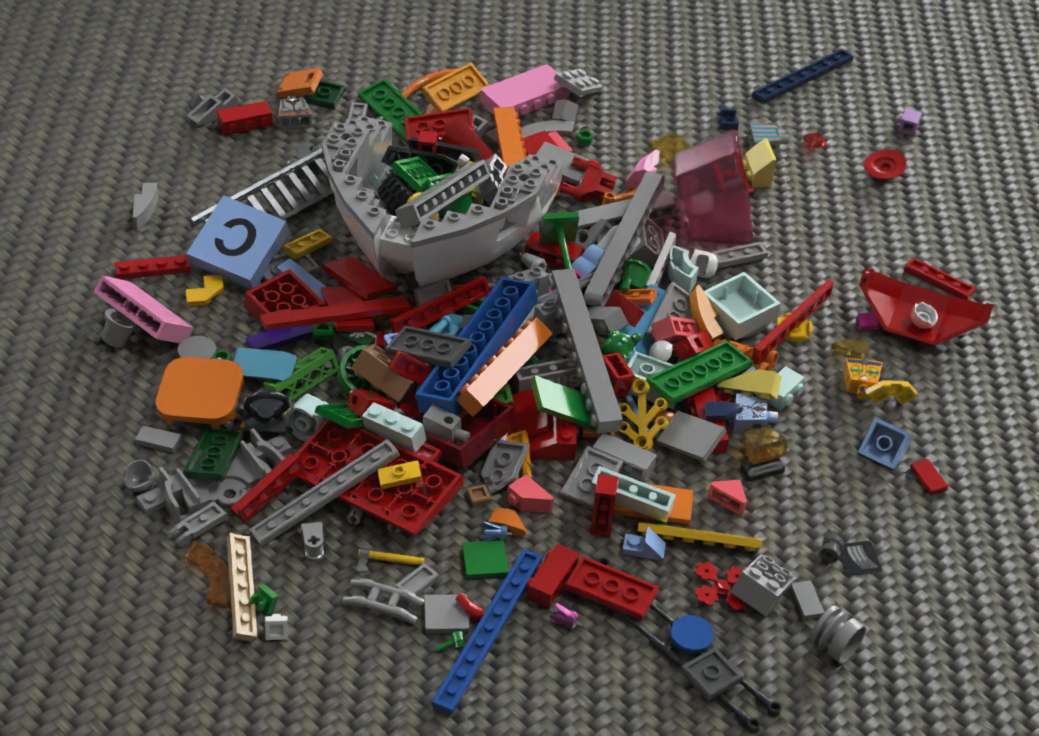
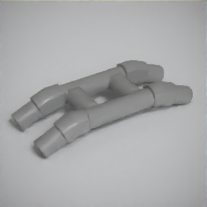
[343,578,424,625]

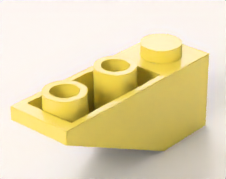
[717,369,782,401]

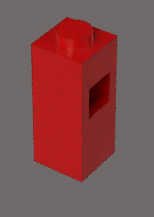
[672,331,715,361]

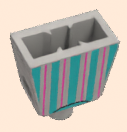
[748,123,789,154]

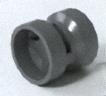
[819,534,844,563]

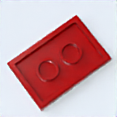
[511,389,550,437]

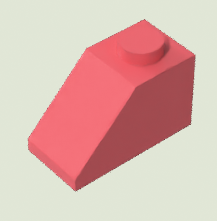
[507,475,554,513]

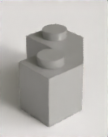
[479,154,508,205]

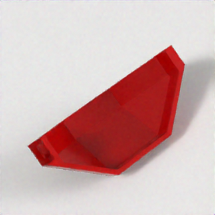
[858,268,994,346]

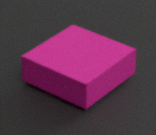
[857,313,880,330]

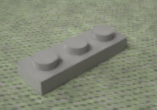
[712,242,768,268]

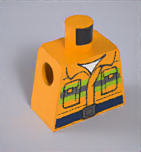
[843,358,882,400]

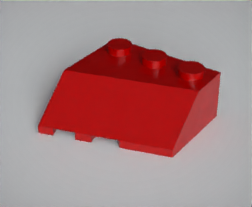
[244,269,325,319]

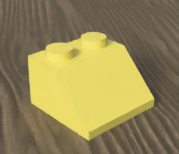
[741,139,776,188]

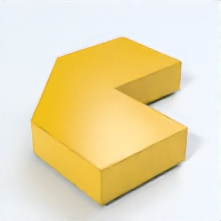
[186,274,224,307]
[866,380,918,405]

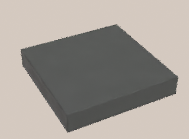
[681,647,743,701]

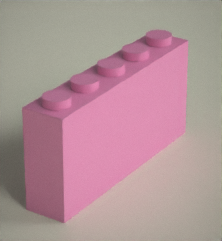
[480,64,570,117]
[94,276,194,343]

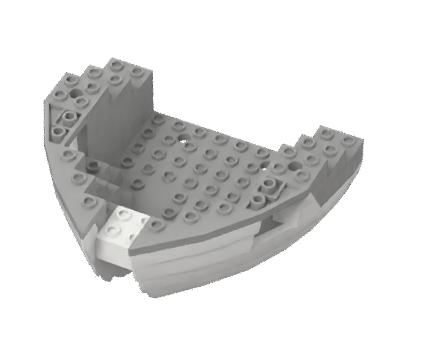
[322,115,563,287]

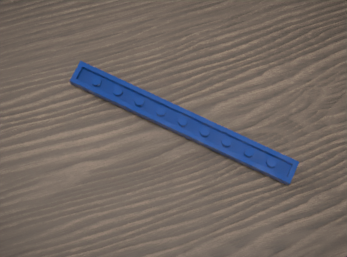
[432,549,543,715]

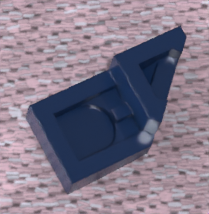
[720,104,739,130]

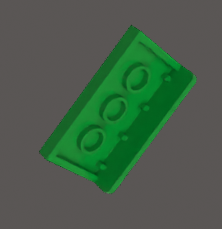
[390,156,451,193]

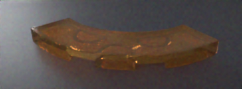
[185,541,231,609]

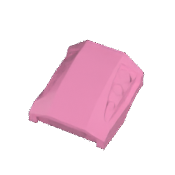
[626,150,660,190]

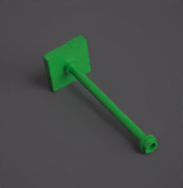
[539,212,579,269]

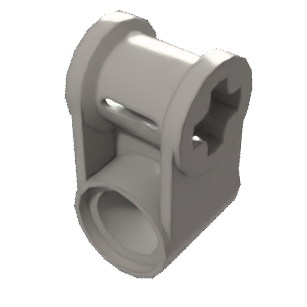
[301,522,324,561]

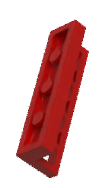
[231,452,306,523]

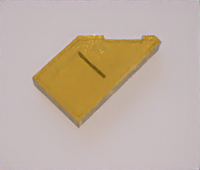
[831,338,870,360]

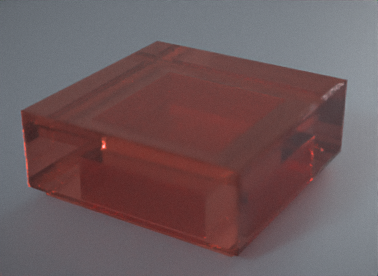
[803,132,826,149]

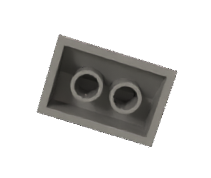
[629,217,668,266]

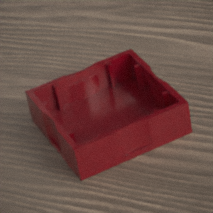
[410,398,517,469]

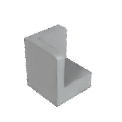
[552,100,579,123]

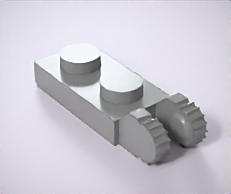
[168,502,227,547]

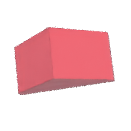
[708,480,747,517]

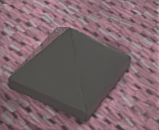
[190,95,206,110]

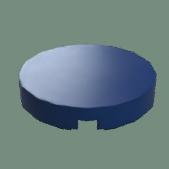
[670,615,714,654]

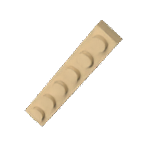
[227,533,257,642]

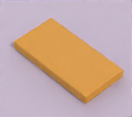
[421,62,490,112]

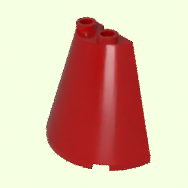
[437,115,494,161]

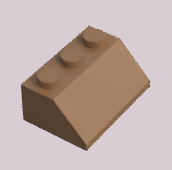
[351,344,418,402]

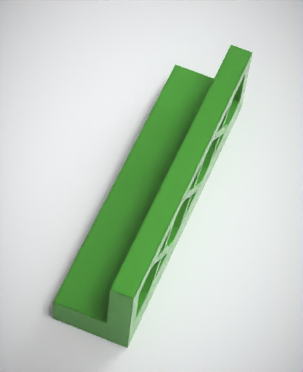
[263,347,339,401]

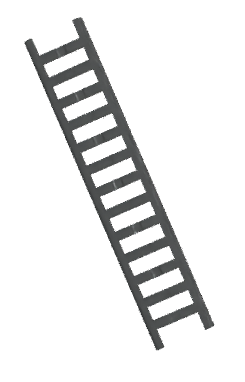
[189,116,383,228]

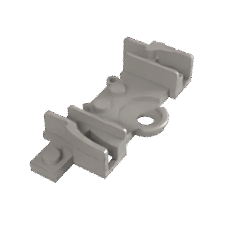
[136,428,292,524]

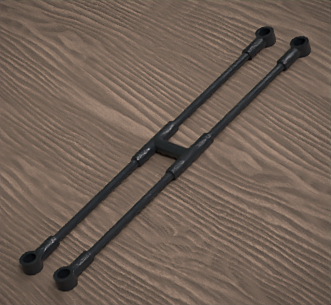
[598,558,782,734]

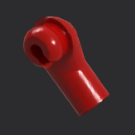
[455,593,483,621]

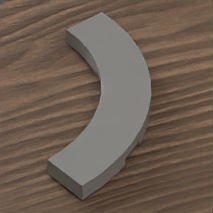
[497,120,574,157]

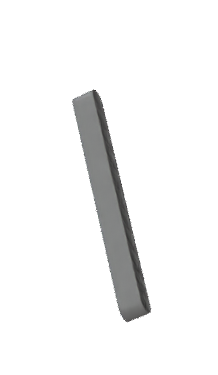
[584,172,665,307]

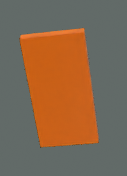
[614,484,694,525]

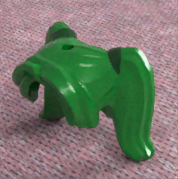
[602,329,642,363]

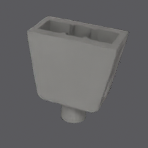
[423,405,470,445]

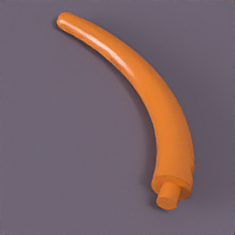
[401,69,457,99]

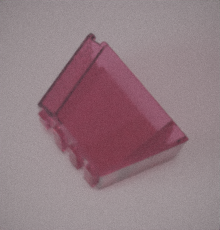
[672,129,754,245]

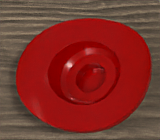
[864,149,906,180]

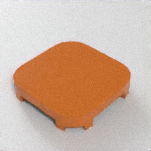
[156,357,244,429]

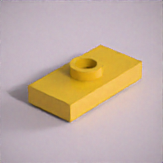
[378,460,422,489]

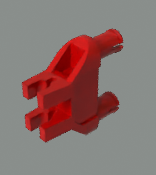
[559,155,617,202]

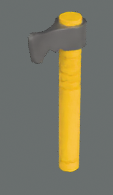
[356,548,425,572]

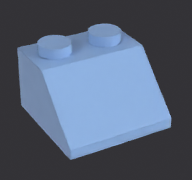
[858,417,914,469]

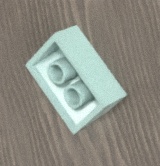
[628,351,677,409]

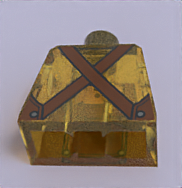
[743,427,787,465]

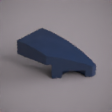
[705,402,743,423]

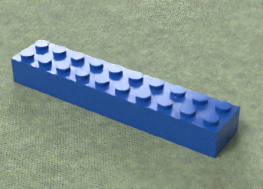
[415,277,538,416]

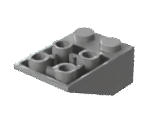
[730,554,796,616]

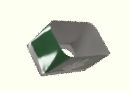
[333,330,377,351]

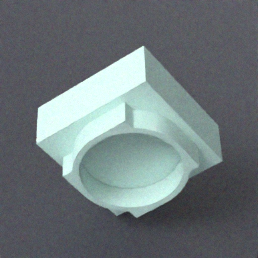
[704,272,781,340]

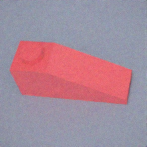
[651,316,700,342]

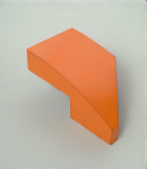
[488,508,528,536]

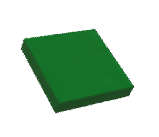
[462,540,509,579]

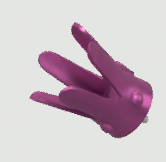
[549,602,582,630]

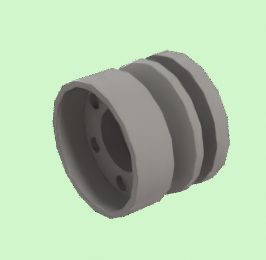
[809,606,867,664]

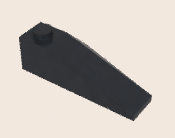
[381,145,460,175]

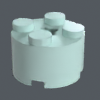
[285,394,329,441]

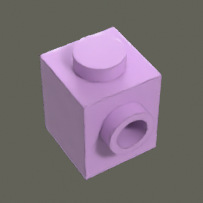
[898,108,922,137]

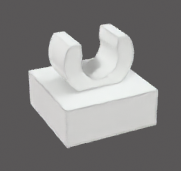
[265,614,288,640]

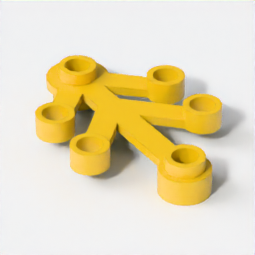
[619,378,669,451]

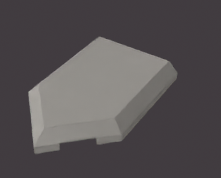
[480,440,530,494]

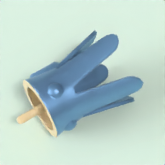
[480,521,512,542]

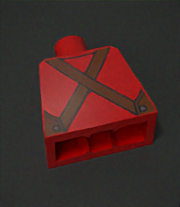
[347,388,396,417]

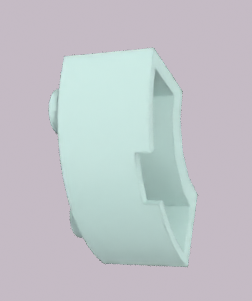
[667,245,699,293]

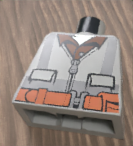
[279,95,312,130]

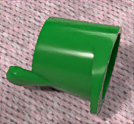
[620,259,652,292]

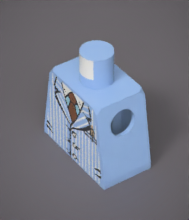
[733,394,778,434]

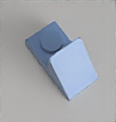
[622,527,666,561]

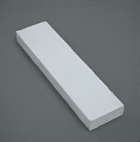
[646,232,676,288]

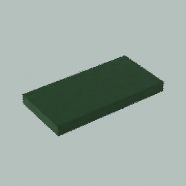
[182,427,245,482]

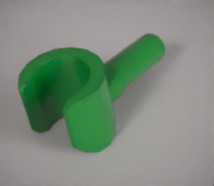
[435,631,464,652]

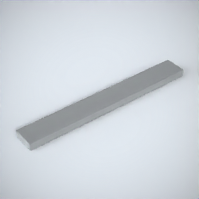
[249,439,400,547]

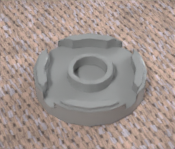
[177,336,216,359]

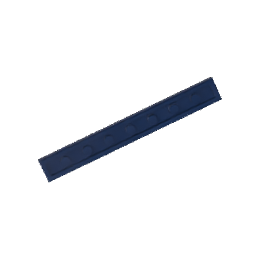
[752,48,854,104]

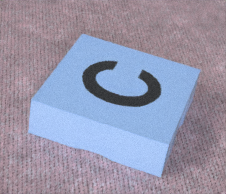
[186,195,290,289]

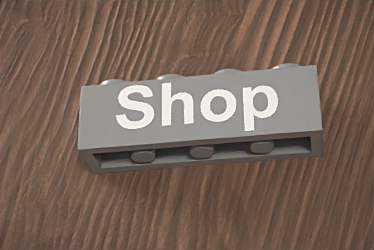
[513,358,581,393]

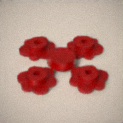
[694,562,747,610]

